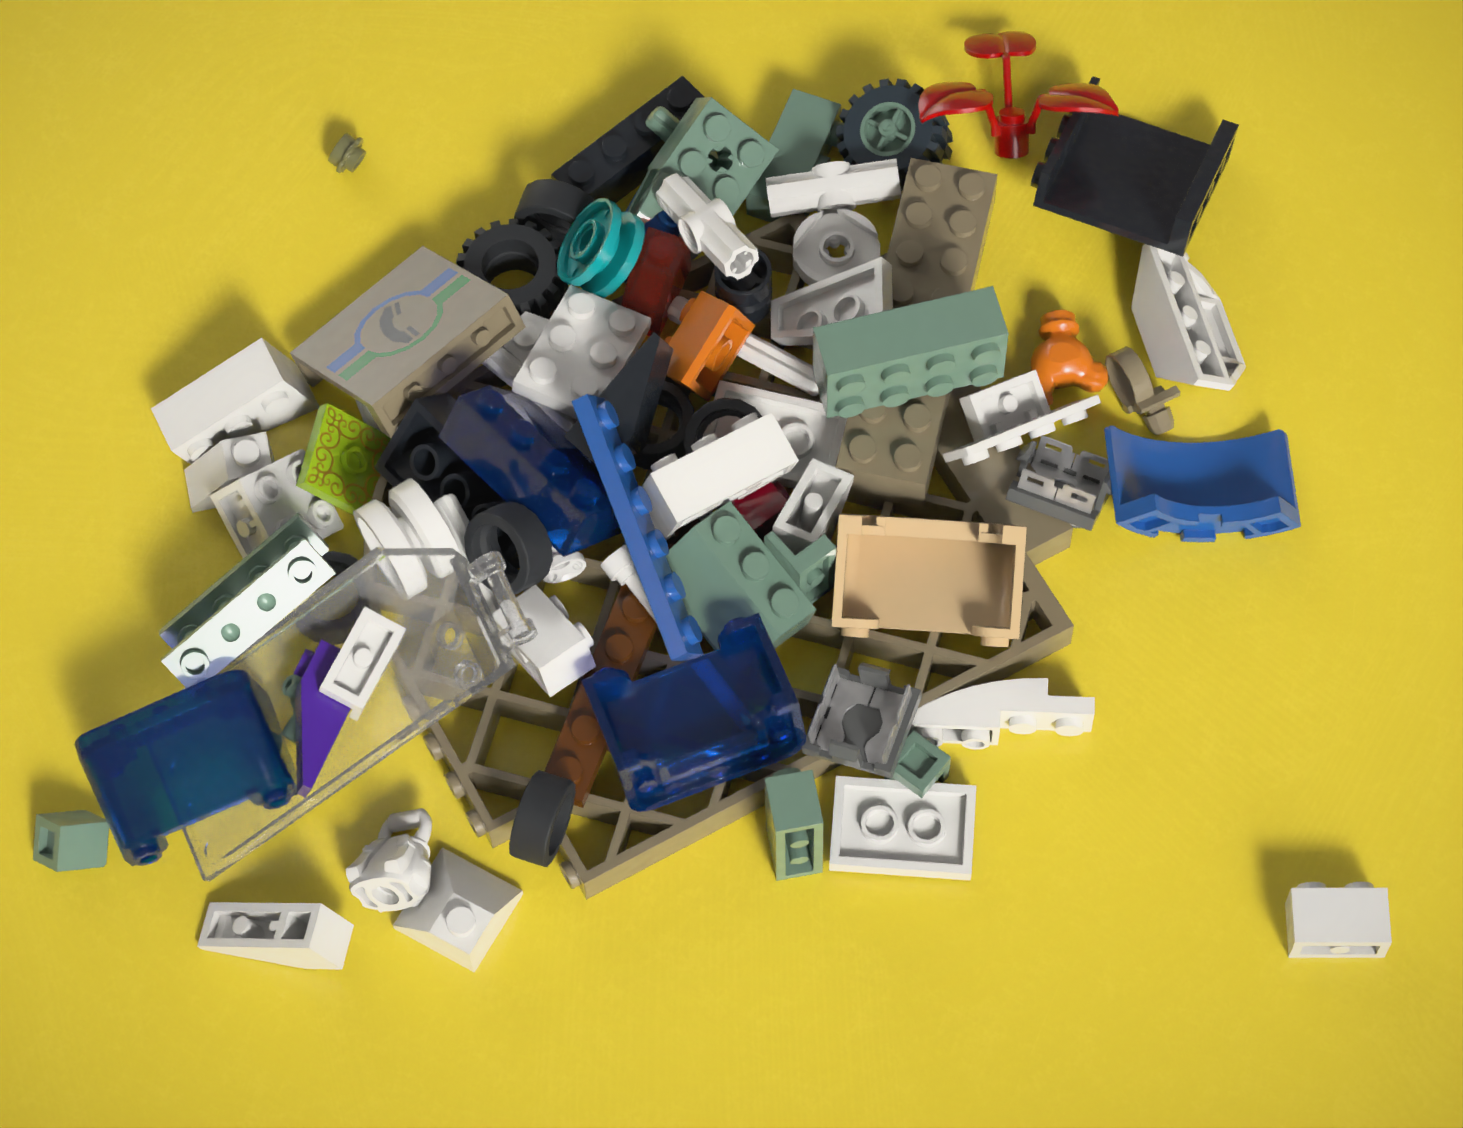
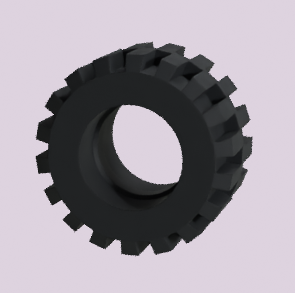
[456,219,569,320]

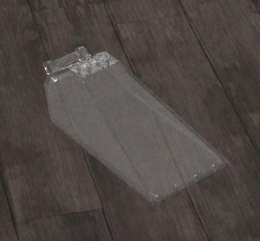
[138,547,538,881]

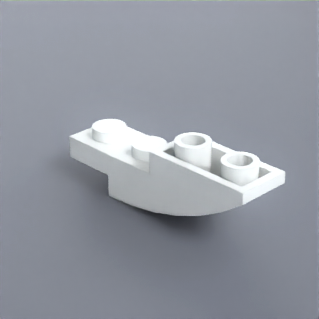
[907,678,1095,750]

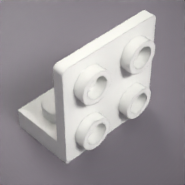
[210,449,344,559]

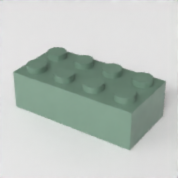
[813,286,1009,418]

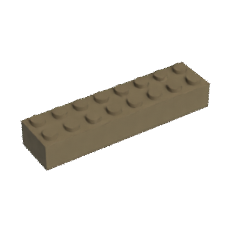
[835,158,998,509]

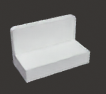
[319,607,406,721]

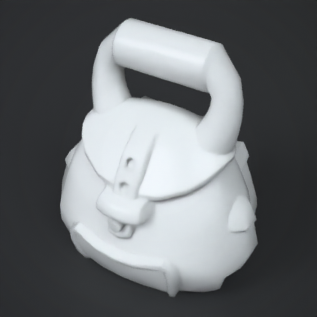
[346,808,432,913]

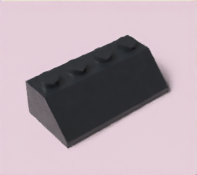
[374,393,569,569]

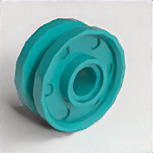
[557,198,645,298]

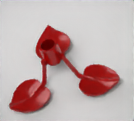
[918,31,1119,159]

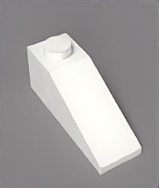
[197,902,354,970]

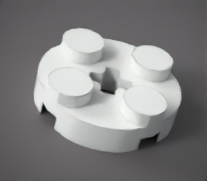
[793,209,880,285]

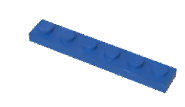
[571,394,703,661]

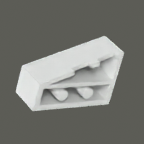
[151,338,319,464]
[642,412,799,541]

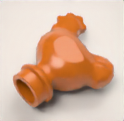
[1030,310,1108,405]

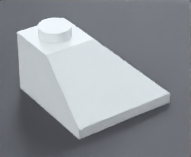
[393,848,523,973]

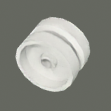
[353,478,462,597]

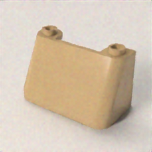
[832,513,1027,647]

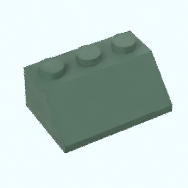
[666,501,817,677]

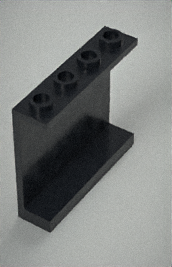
[1031,76,1239,257]

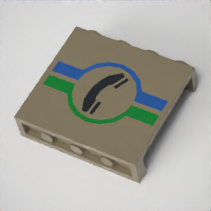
[290,246,526,438]

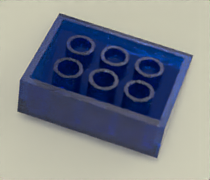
[439,385,622,557]

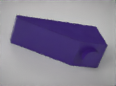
[293,639,351,798]

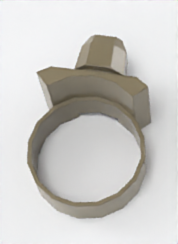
[1105,346,1180,435]

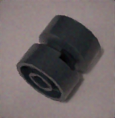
[714,248,772,324]

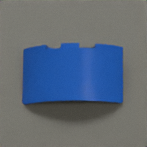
[1104,425,1301,542]

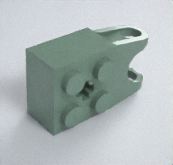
[628,97,779,268]

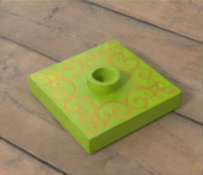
[296,403,391,515]

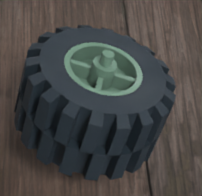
[836,79,953,192]

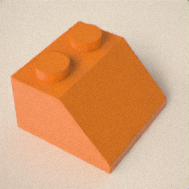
[664,290,755,402]

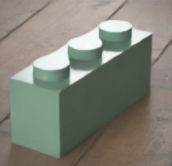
[746,89,844,222]
[765,768,824,881]

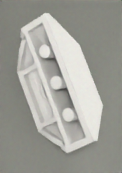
[1131,244,1246,391]

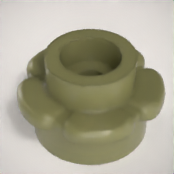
[328,133,366,173]

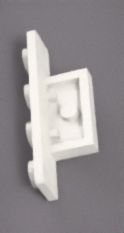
[942,370,1101,466]

